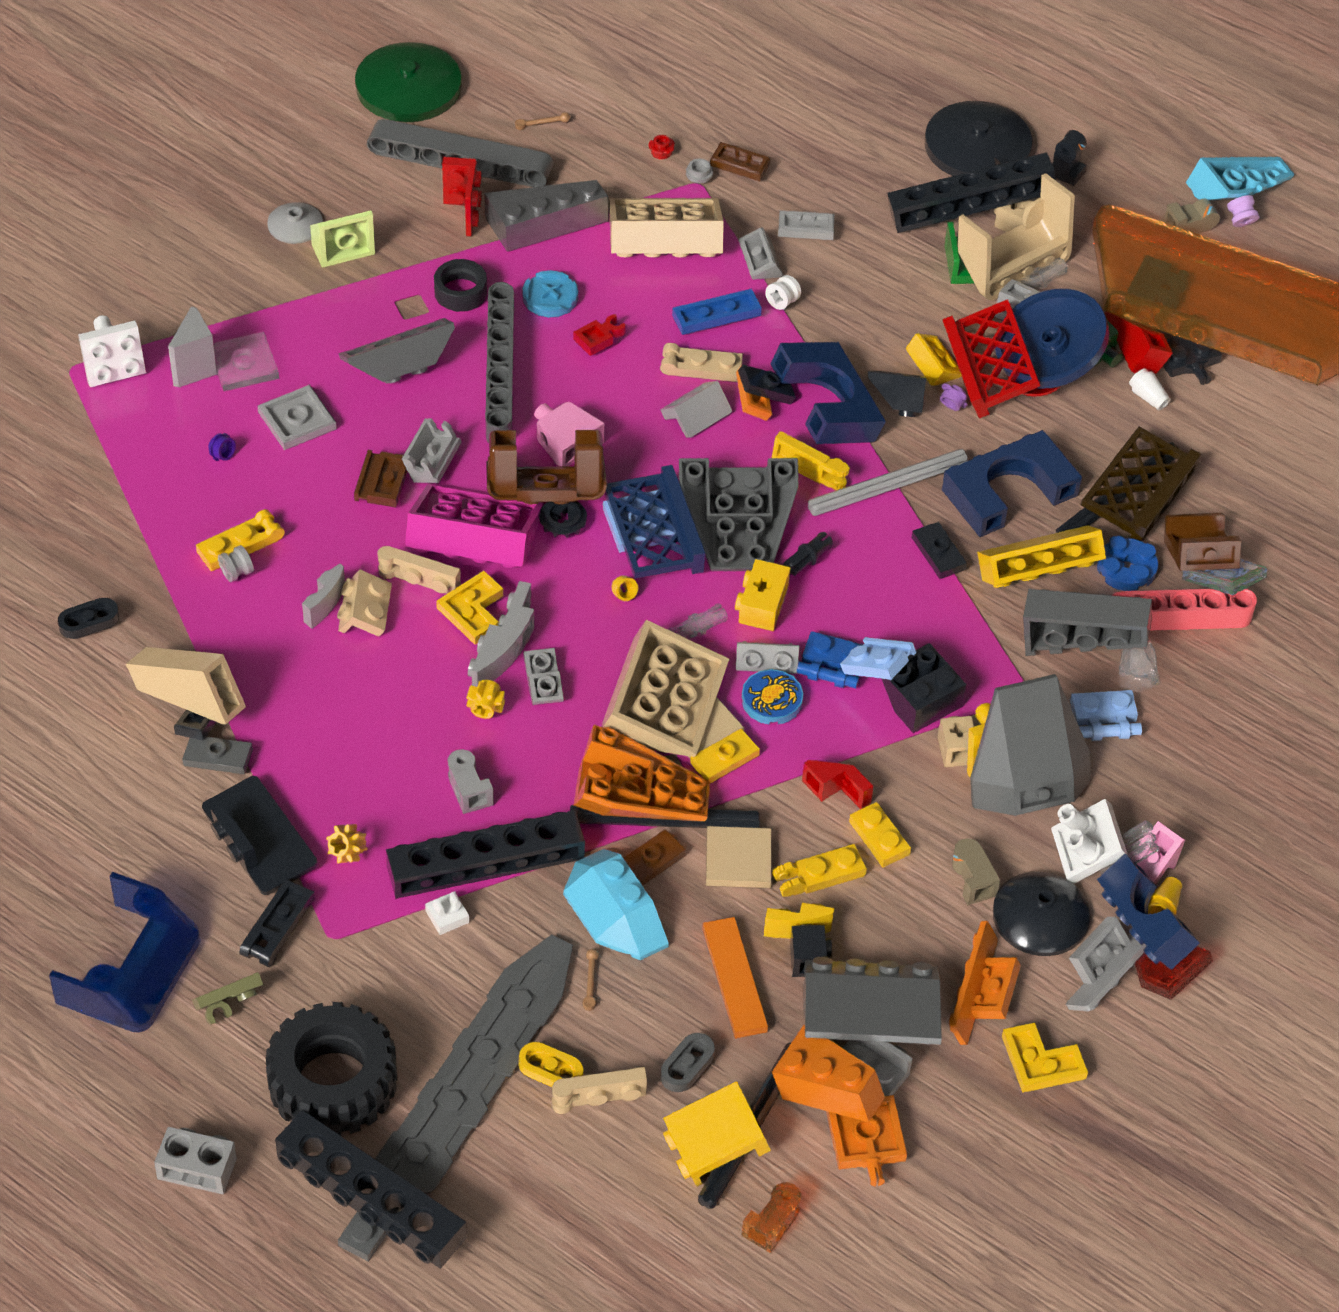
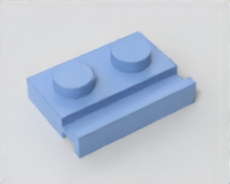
[840,637,917,680]

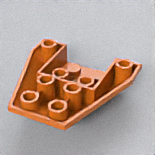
[574,724,710,822]

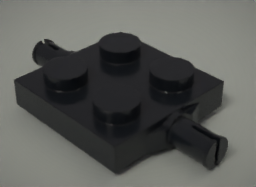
[1154,311,1222,385]

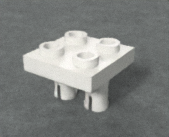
[78,315,146,387]
[1051,799,1128,884]

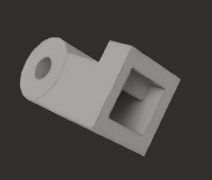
[447,749,493,814]

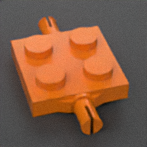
[826,1095,907,1186]

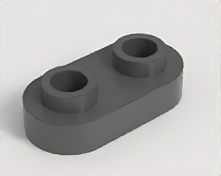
[661,1033,715,1092]

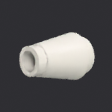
[1129,368,1171,411]

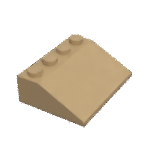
[609,198,723,257]
[601,620,729,757]

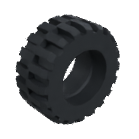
[265,1002,398,1136]

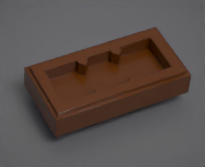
[710,142,771,182]
[624,829,686,886]

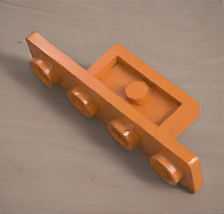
[949,921,1021,1045]

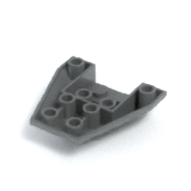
[679,458,798,571]
[970,674,1091,816]

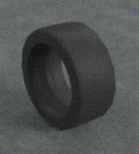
[434,259,487,312]

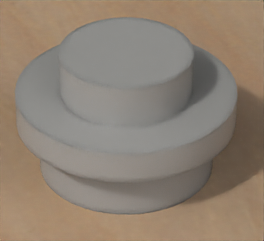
[686,158,713,183]

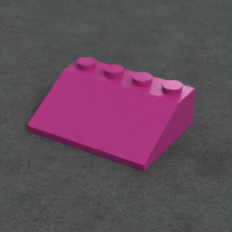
[405,483,544,568]

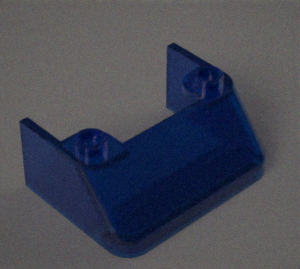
[49,871,200,1033]

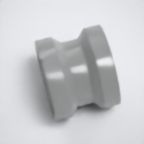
[218,545,254,582]

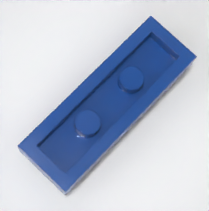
[672,288,762,335]

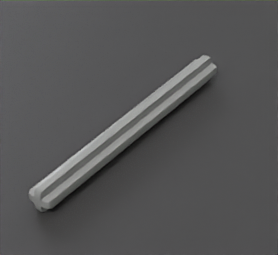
[808,449,968,516]

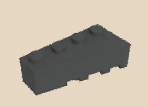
[1023,589,1152,656]

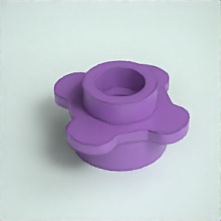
[940,383,968,411]

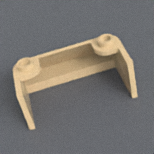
[958,174,1075,301]

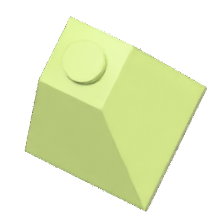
[310,211,375,267]

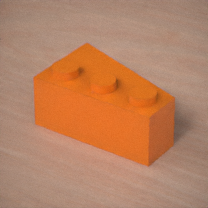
[772,1025,885,1122]

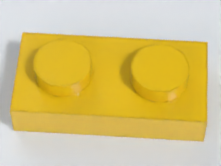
[849,802,911,867]

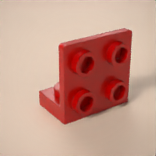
[442,157,482,237]

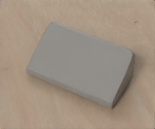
[738,227,783,280]

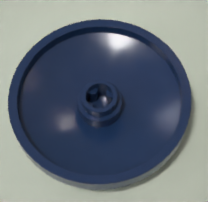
[995,289,1109,389]

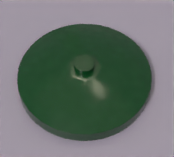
[355,42,462,122]

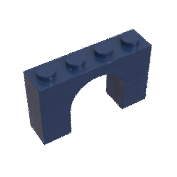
[770,342,886,444]
[942,430,1082,537]

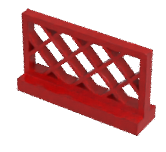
[942,299,1041,419]

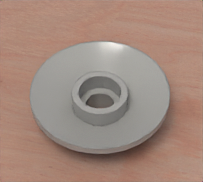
[267,202,323,244]

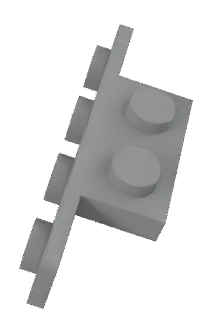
[1066,916,1146,1012]

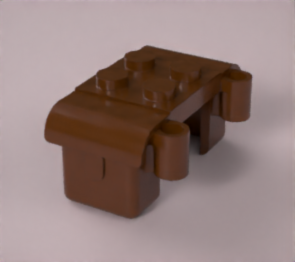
[486,430,607,505]

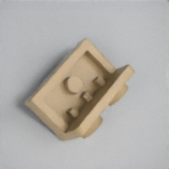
[337,570,392,637]

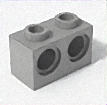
[154,1127,237,1195]

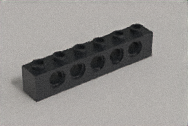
[887,152,1056,233]
[386,810,585,899]
[275,1110,467,1269]

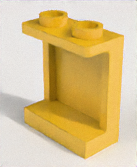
[663,1081,771,1187]

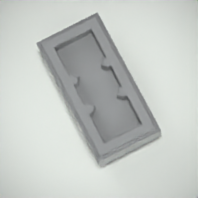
[778,210,834,240]

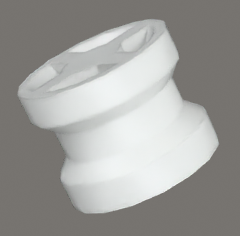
[765,275,801,310]

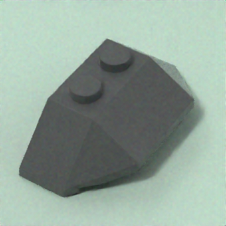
[338,318,455,383]

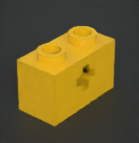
[735,559,791,631]

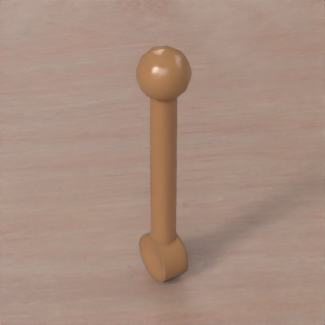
[515,112,570,130]
[583,948,599,1011]

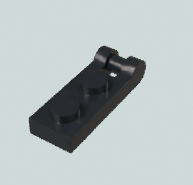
[239,879,315,968]

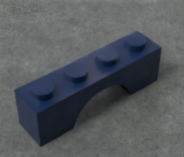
[1097,853,1200,970]

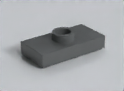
[182,737,253,775]

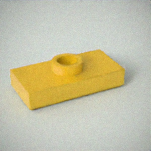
[690,729,760,783]

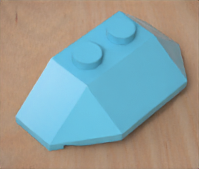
[563,849,669,960]

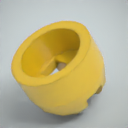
[611,575,638,601]

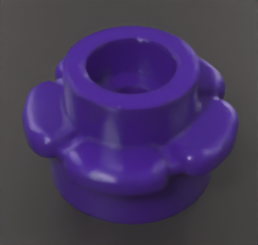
[208,433,236,461]

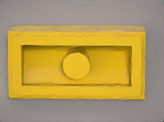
[906,333,962,386]

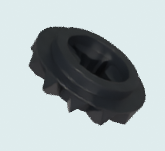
[539,501,587,538]

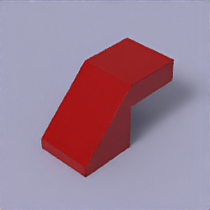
[802,760,874,809]

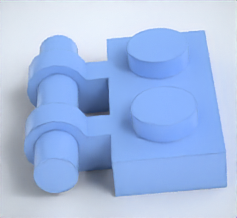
[1070,690,1142,741]

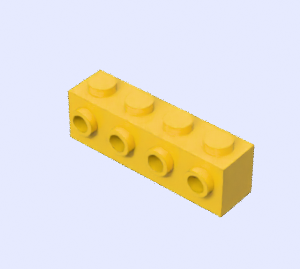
[977,526,1106,588]

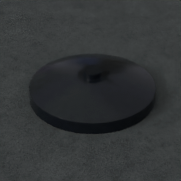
[925,101,1032,176]

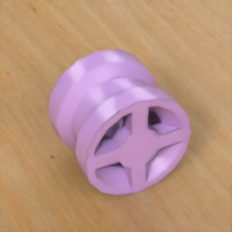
[1227,195,1260,227]

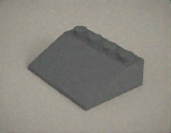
[803,957,942,1045]

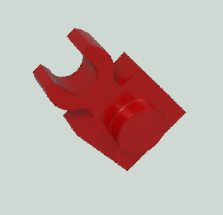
[573,314,626,356]

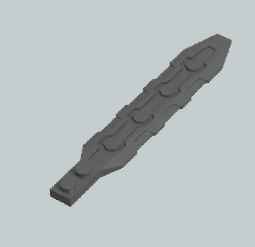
[338,935,573,1262]

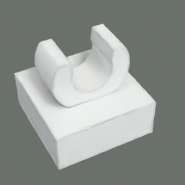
[425,891,469,935]

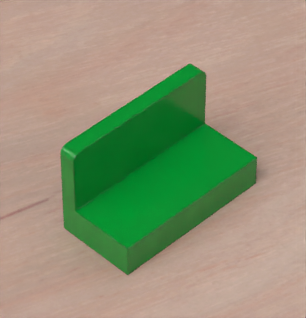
[944,222,975,284]

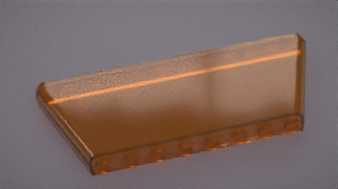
[1092,204,1339,386]

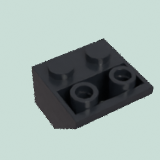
[881,643,967,733]

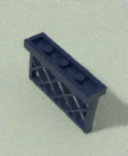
[604,465,705,579]

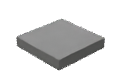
[257,385,336,450]

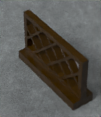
[1080,426,1201,542]

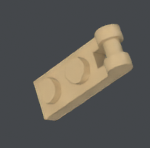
[660,343,743,382]
[377,546,461,594]
[552,1067,647,1114]

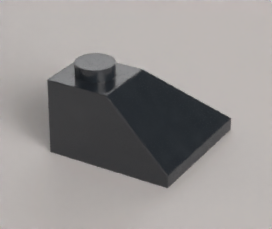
[868,370,926,417]

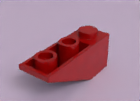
[1104,311,1173,375]

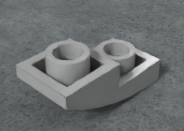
[302,563,345,629]
[524,648,564,705]

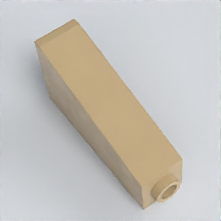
[126,647,246,724]

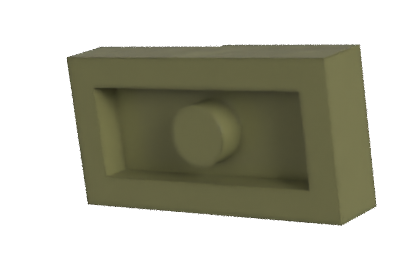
[192,972,263,1025]

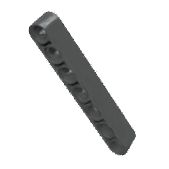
[367,119,554,187]
[485,282,514,443]

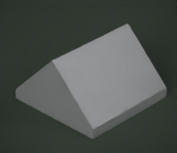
[168,307,217,387]

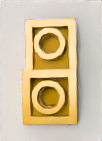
[764,903,834,939]

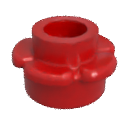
[648,135,675,160]

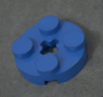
[1097,536,1158,591]

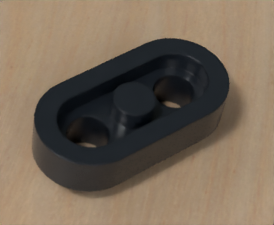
[58,598,119,639]

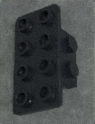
[202,776,318,895]

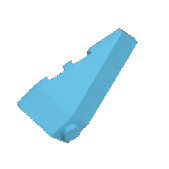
[1186,157,1294,200]

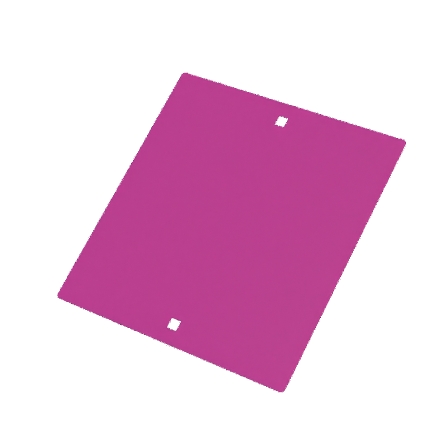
[69,183,1023,939]

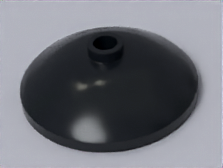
[993,871,1090,956]

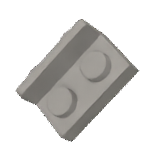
[843,1040,912,1096]

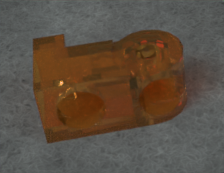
[741,1182,801,1253]

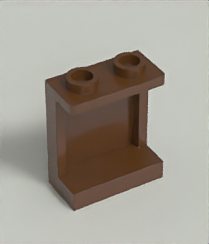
[1164,513,1241,571]

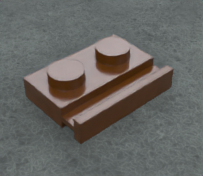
[354,449,408,507]

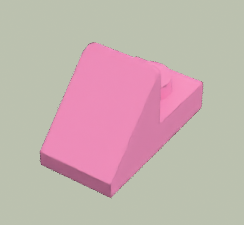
[1132,821,1185,885]

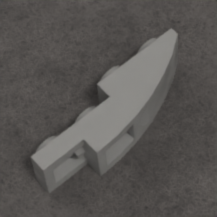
[468,581,534,687]

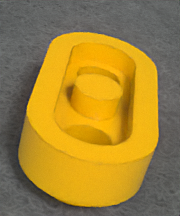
[518,1042,584,1087]

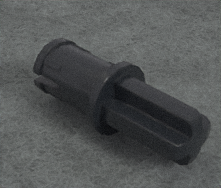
[783,532,833,576]

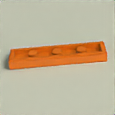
[702,917,768,1039]

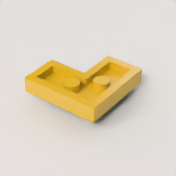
[436,571,503,645]
[1002,1023,1088,1093]

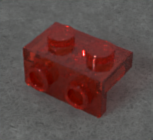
[1135,946,1213,1000]

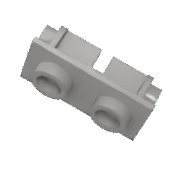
[736,641,799,673]

